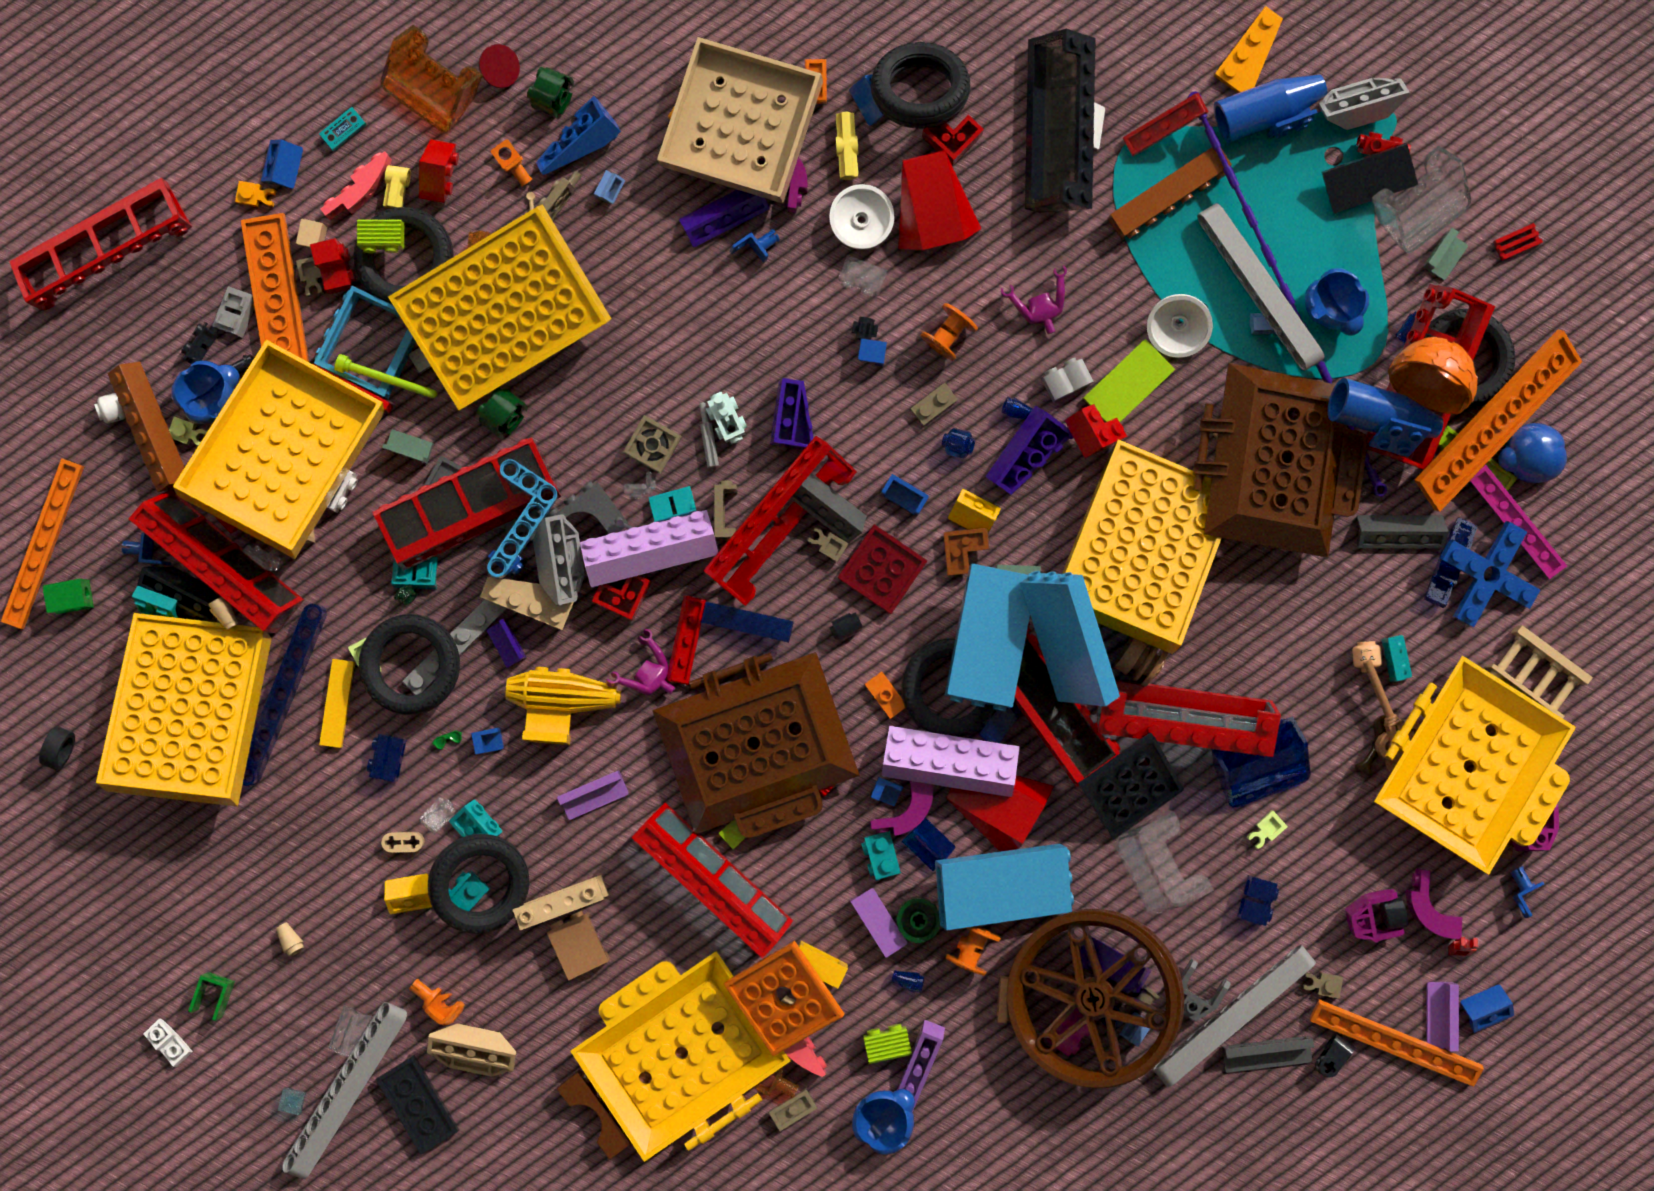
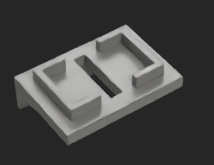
[212,286,255,338]

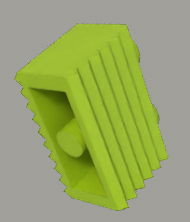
[357,220,404,253]
[863,1024,912,1064]

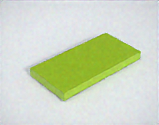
[1083,338,1175,422]

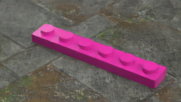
[1470,464,1567,579]

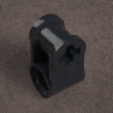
[1315,1034,1355,1078]

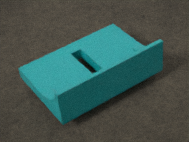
[648,486,697,522]
[391,557,438,589]
[131,586,179,618]

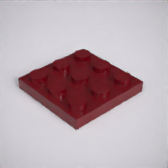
[838,524,928,614]

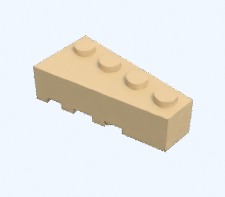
[480,576,574,630]

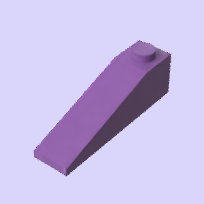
[897,1020,945,1112]

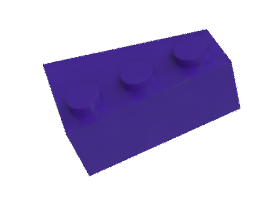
[770,378,814,450]
[1080,936,1152,994]

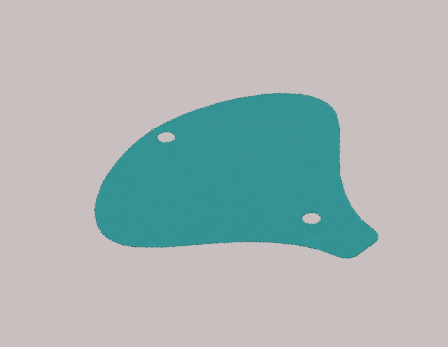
[1113,111,1397,379]

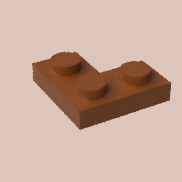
[943,528,990,576]

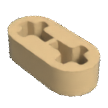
[381,832,425,852]

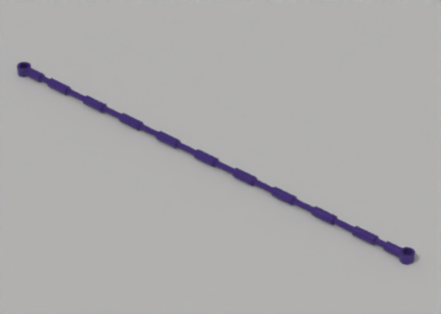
[1187,91,1388,496]

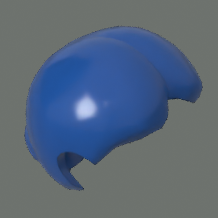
[1305,268,1369,336]
[171,361,240,424]
[1498,423,1567,483]
[852,1089,915,1155]

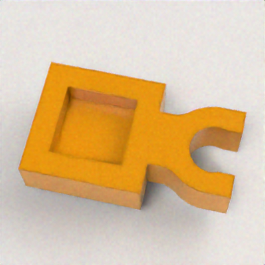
[235,181,276,207]

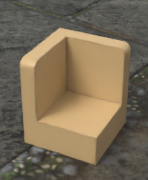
[296,219,327,248]

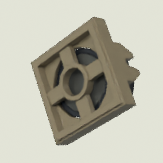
[623,415,682,474]

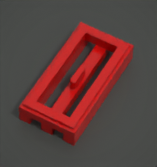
[1493,223,1543,261]

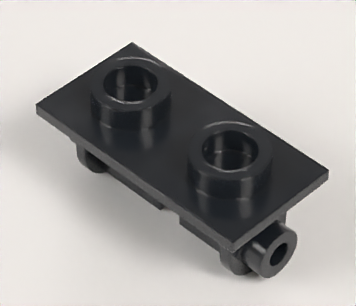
[181,322,219,364]

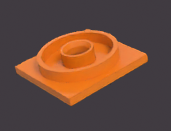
[723,940,845,1056]

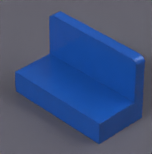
[849,74,884,126]
[261,139,303,189]
[1461,985,1514,1033]

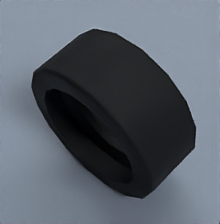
[39,726,75,771]

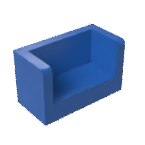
[880,474,929,516]

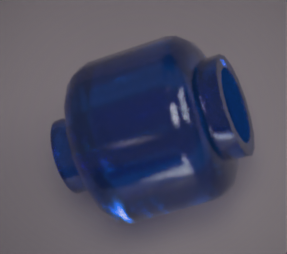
[942,428,975,458]

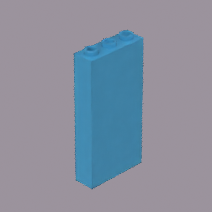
[945,564,1030,711]
[1020,571,1120,706]
[935,844,1074,930]

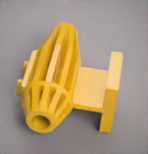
[506,667,621,745]

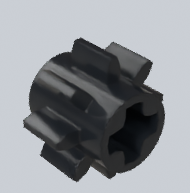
[852,317,878,341]

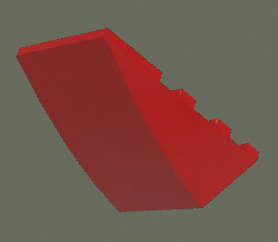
[898,150,982,250]
[946,775,1054,852]

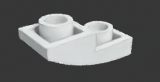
[144,1019,193,1067]

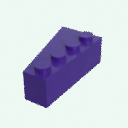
[985,406,1073,494]

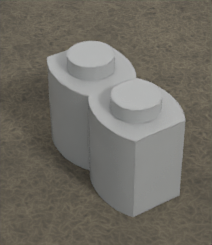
[1042,358,1094,403]

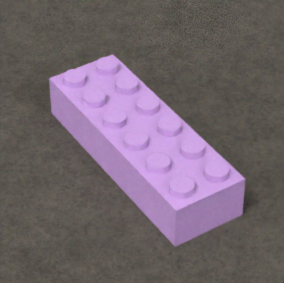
[580,510,718,587]
[882,726,1019,797]

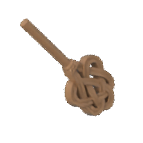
[1363,659,1420,773]

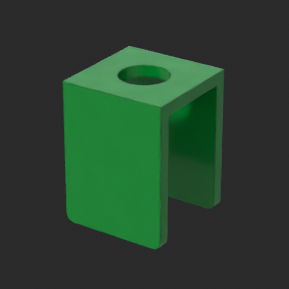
[43,579,94,614]
[188,972,235,1021]

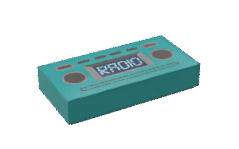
[319,107,367,151]

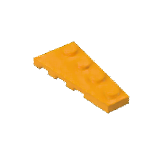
[1214,6,1283,93]

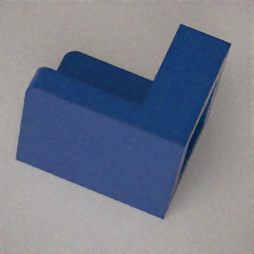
[858,339,887,367]
[471,728,504,755]
[870,777,903,806]

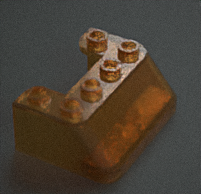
[380,24,483,132]

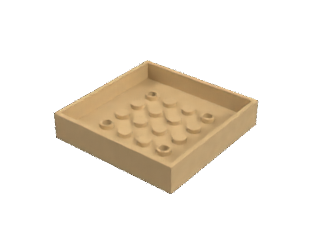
[657,37,823,203]

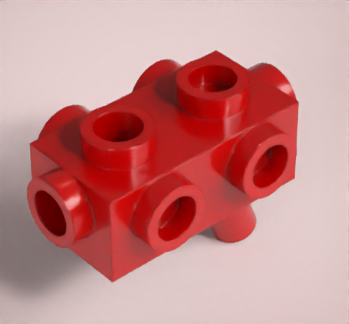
[1356,132,1411,155]

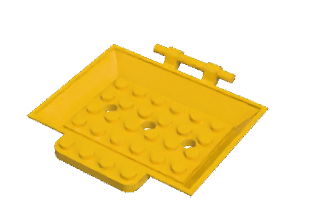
[1374,656,1576,875]
[570,951,791,1162]

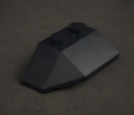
[137,567,218,622]

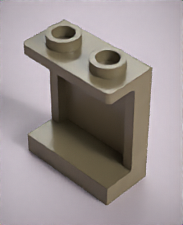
[714,481,738,541]

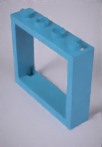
[314,286,416,399]

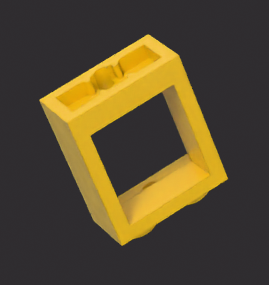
[798,941,848,989]

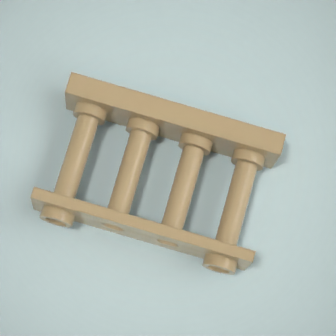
[1485,625,1593,718]
[513,874,609,930]

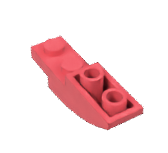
[320,151,392,220]
[784,1037,827,1077]

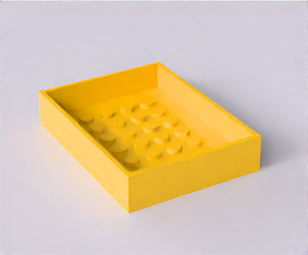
[388,204,611,410]
[173,340,384,559]
[1062,440,1221,654]
[96,613,272,807]

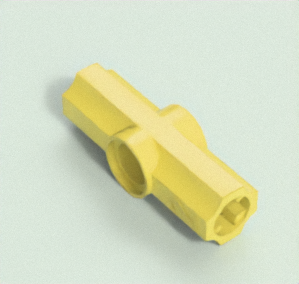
[836,112,858,180]

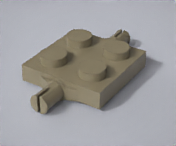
[538,170,583,221]

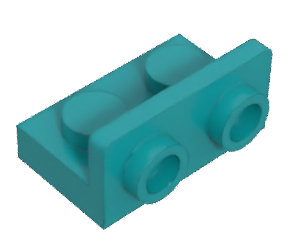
[1381,635,1412,682]
[449,799,503,837]
[861,831,901,881]
[449,871,491,911]

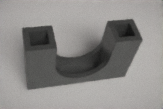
[527,480,629,542]

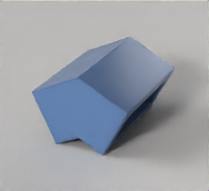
[594,170,625,204]
[1249,313,1276,335]
[1119,1012,1150,1047]

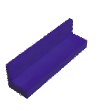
[679,190,770,248]

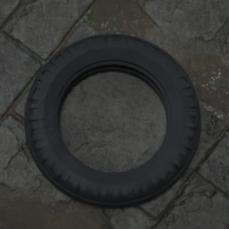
[871,42,970,129]
[354,207,454,305]
[1424,309,1515,408]
[359,614,460,715]
[901,638,996,737]
[428,834,529,934]

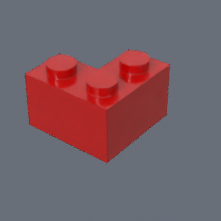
[922,114,984,166]
[419,139,459,203]
[310,238,356,294]
[1064,404,1127,458]
[592,575,652,621]

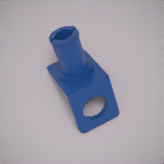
[730,229,780,263]
[121,533,171,566]
[1510,866,1544,919]

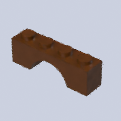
[557,1069,631,1159]

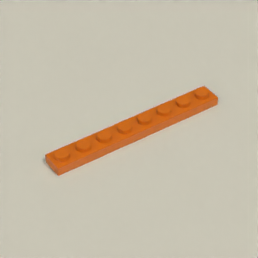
[1,458,85,629]
[1310,1000,1484,1087]

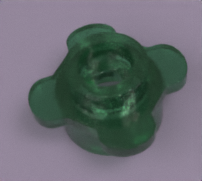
[394,584,417,605]

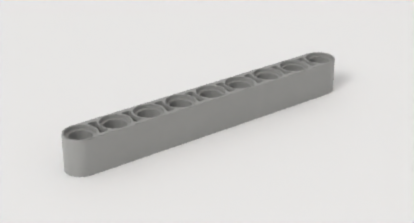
[1197,203,1324,371]
[1153,945,1316,1087]
[282,1002,407,1179]

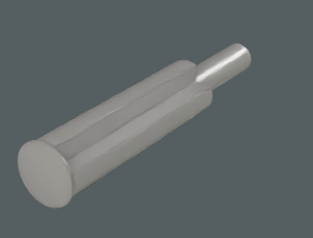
[699,402,720,468]

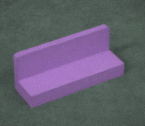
[557,770,629,820]
[850,888,907,957]
[1426,982,1459,1051]

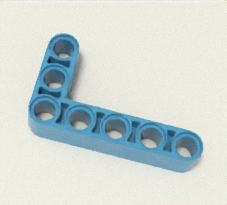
[487,459,557,579]

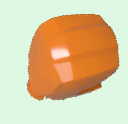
[409,979,465,1026]

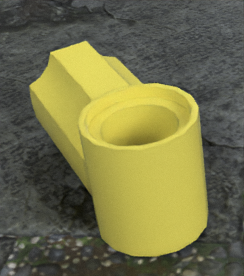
[383,165,411,209]

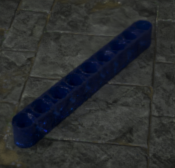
[242,603,327,786]

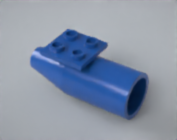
[1214,75,1327,143]
[1328,378,1444,457]

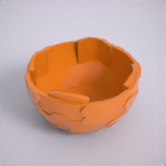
[1387,337,1477,414]

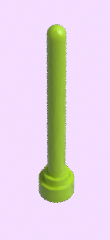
[334,354,437,398]

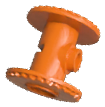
[920,303,978,361]
[946,926,1001,976]

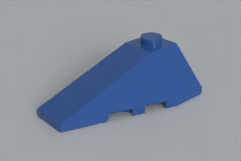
[536,96,621,175]

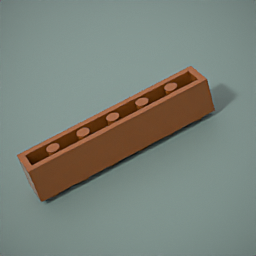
[1107,147,1232,240]
[107,362,185,492]

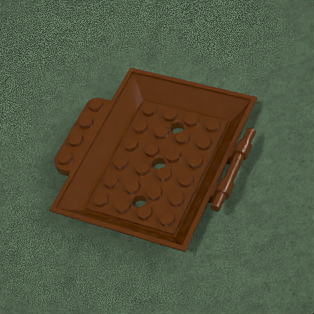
[1193,363,1368,558]
[652,652,860,838]

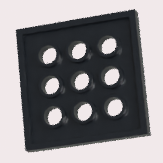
[1078,732,1184,840]

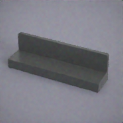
[790,473,866,543]
[1357,515,1449,548]
[1222,1036,1314,1073]

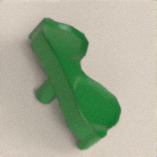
[432,730,462,750]

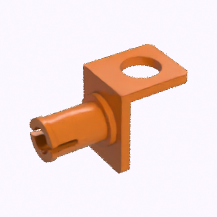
[491,139,532,187]

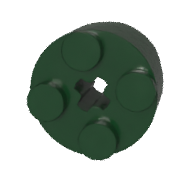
[527,67,574,118]
[477,387,528,439]
[896,896,940,943]

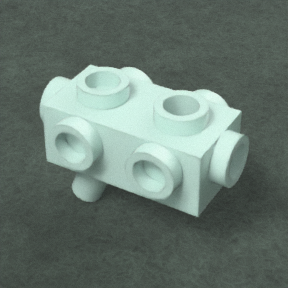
[706,392,747,444]

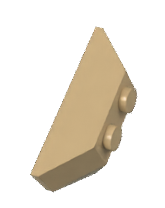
[427,1024,516,1077]

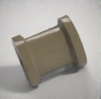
[1136,984,1160,1013]

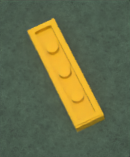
[319,659,355,748]

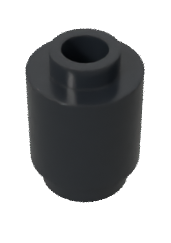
[829,612,863,641]

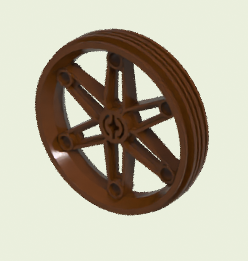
[1007,909,1184,1088]

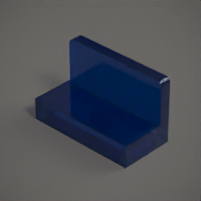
[902,818,955,871]

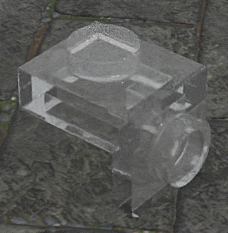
[624,472,656,499]
[419,796,455,835]

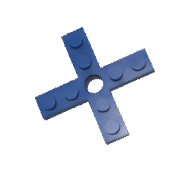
[1439,521,1540,627]

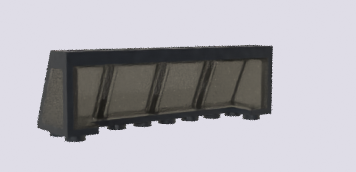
[1025,28,1096,213]

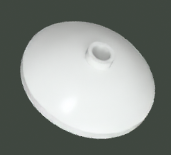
[830,184,894,249]
[1147,294,1213,357]

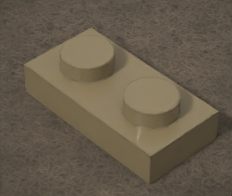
[910,383,958,426]
[769,1088,818,1131]

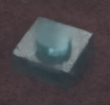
[278,1087,306,1115]

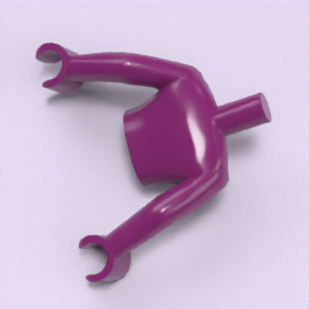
[1000,265,1067,335]
[606,629,675,695]

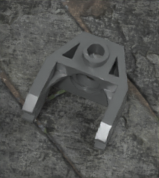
[1181,959,1231,1022]

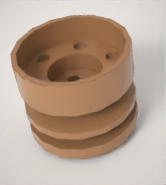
[1113,637,1168,687]

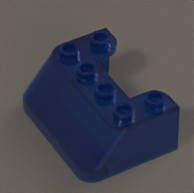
[1211,716,1311,808]

